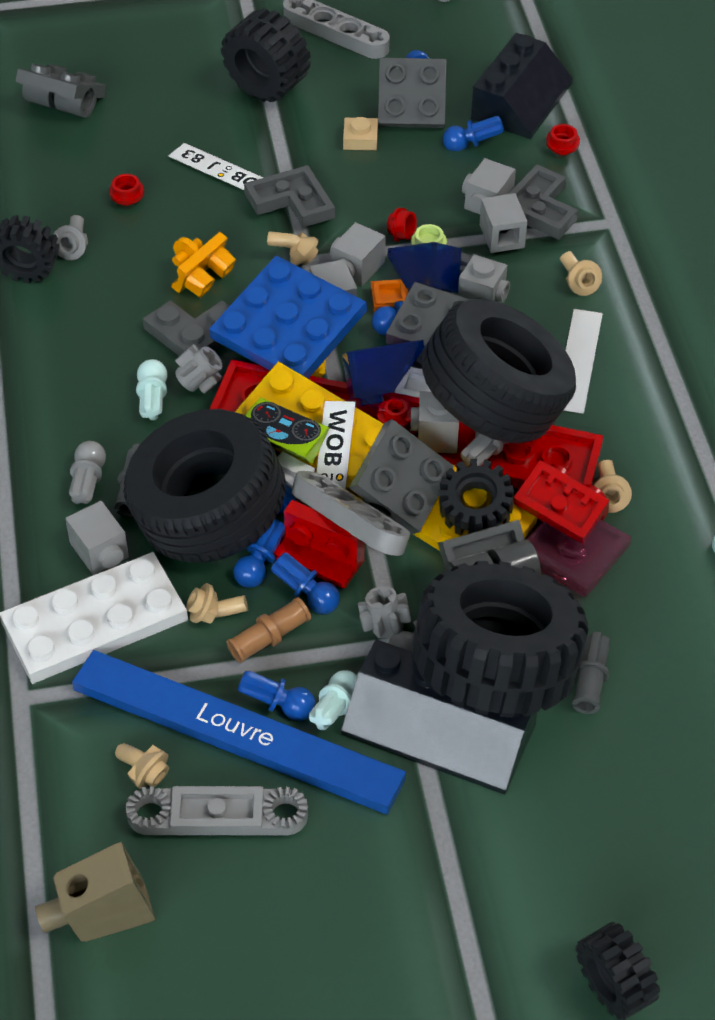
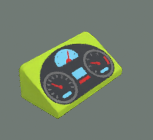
[245,397,330,464]

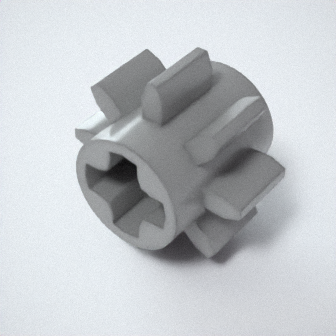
[175,344,222,394]
[358,586,411,638]

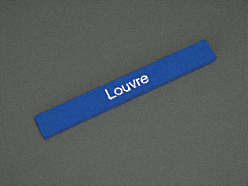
[72,650,406,815]

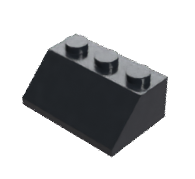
[471,33,573,139]

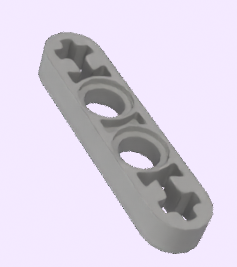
[283,0,389,59]
[291,471,410,556]

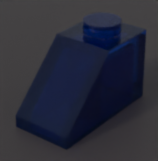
[387,242,462,293]
[342,340,424,406]

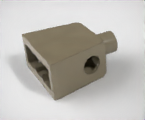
[35,842,156,942]

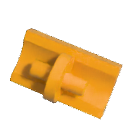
[171,232,236,298]

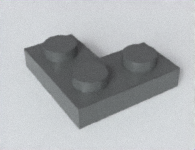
[508,164,578,240]
[244,165,335,227]
[142,300,229,356]

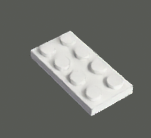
[0,552,188,684]

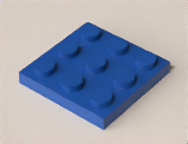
[209,255,367,379]

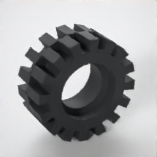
[0,215,60,283]
[439,459,514,536]
[576,922,660,1020]

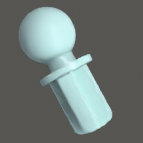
[136,359,167,420]
[309,670,357,730]

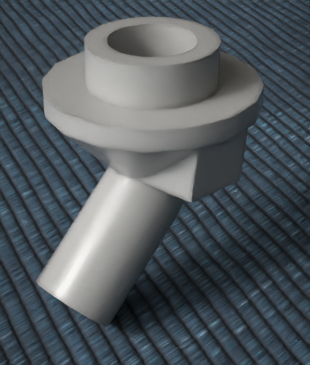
[54,215,88,260]

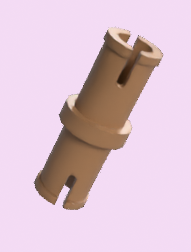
[226,597,311,664]

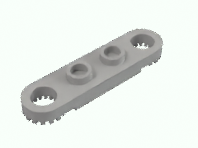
[126,786,308,835]

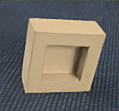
[343,117,378,151]

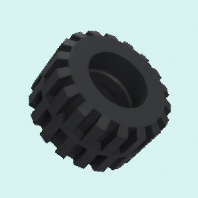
[221,9,311,102]

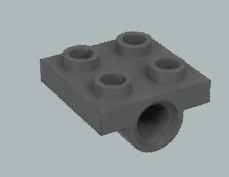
[378,58,446,128]
[15,64,107,118]
[386,282,470,369]
[349,419,454,534]
[438,520,541,575]

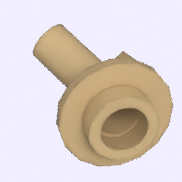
[267,231,318,266]
[560,251,602,296]
[594,460,632,513]
[186,583,248,624]
[115,743,169,790]

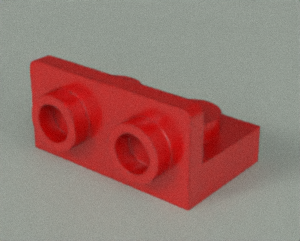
[513,460,610,544]
[274,500,365,588]

